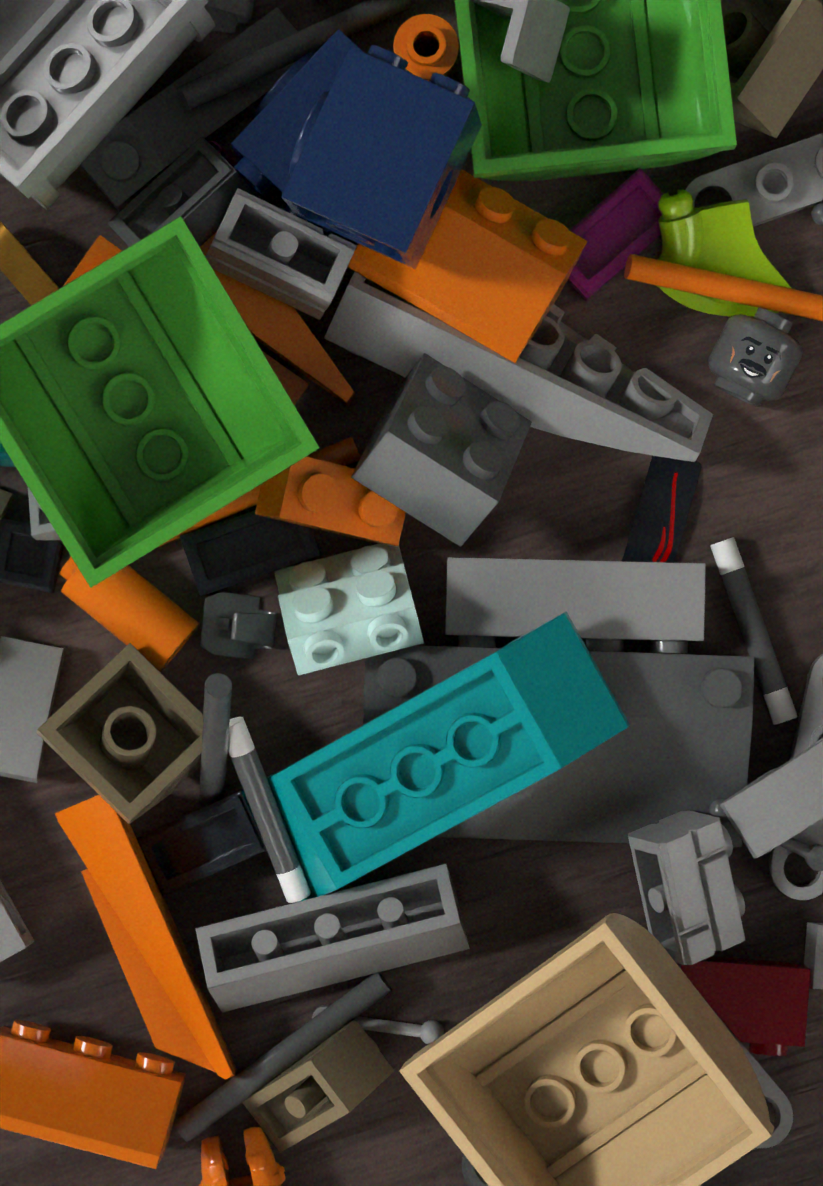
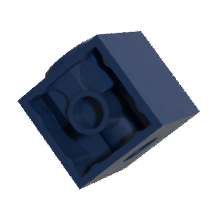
[231,29,363,238]
[281,45,482,270]

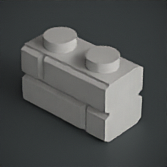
[205,188,357,320]
[628,810,745,965]

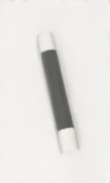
[710,537,798,725]
[228,717,311,903]

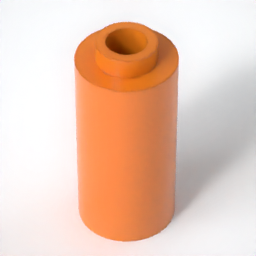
[393,14,459,81]
[59,557,200,672]

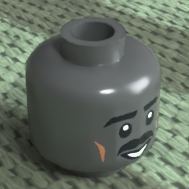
[708,308,803,407]

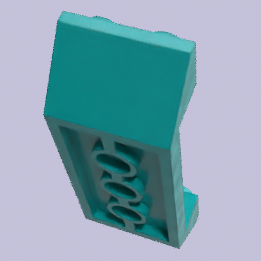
[267,611,630,902]

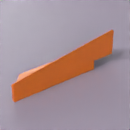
[55,795,237,1080]

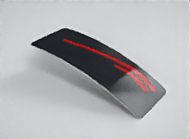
[622,455,701,563]

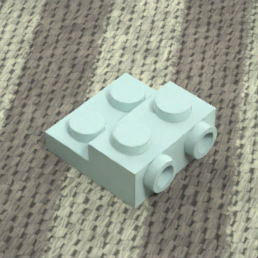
[274,544,424,675]

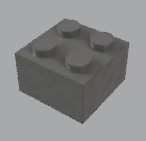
[351,353,532,547]

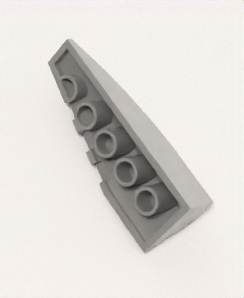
[324,272,713,462]

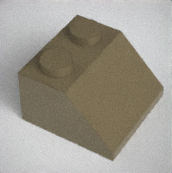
[721,0,823,138]
[36,643,203,824]

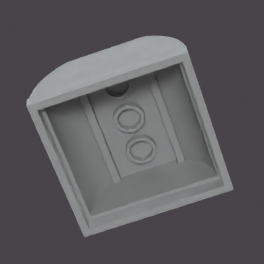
[0,0,215,210]

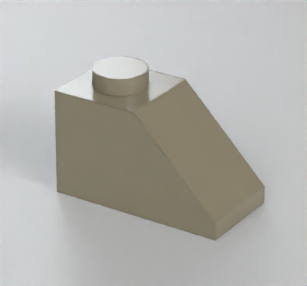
[242,1020,394,1153]

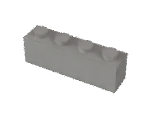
[445,557,706,654]
[195,864,470,1013]

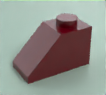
[677,956,811,1056]

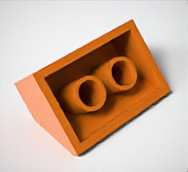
[348,169,588,363]
[0,1020,186,1169]

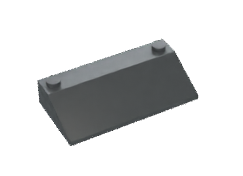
[363,645,754,847]

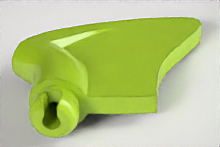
[657,189,791,317]

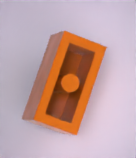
[255,457,406,546]

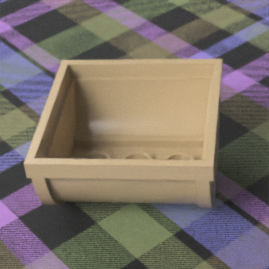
[399,913,774,1186]

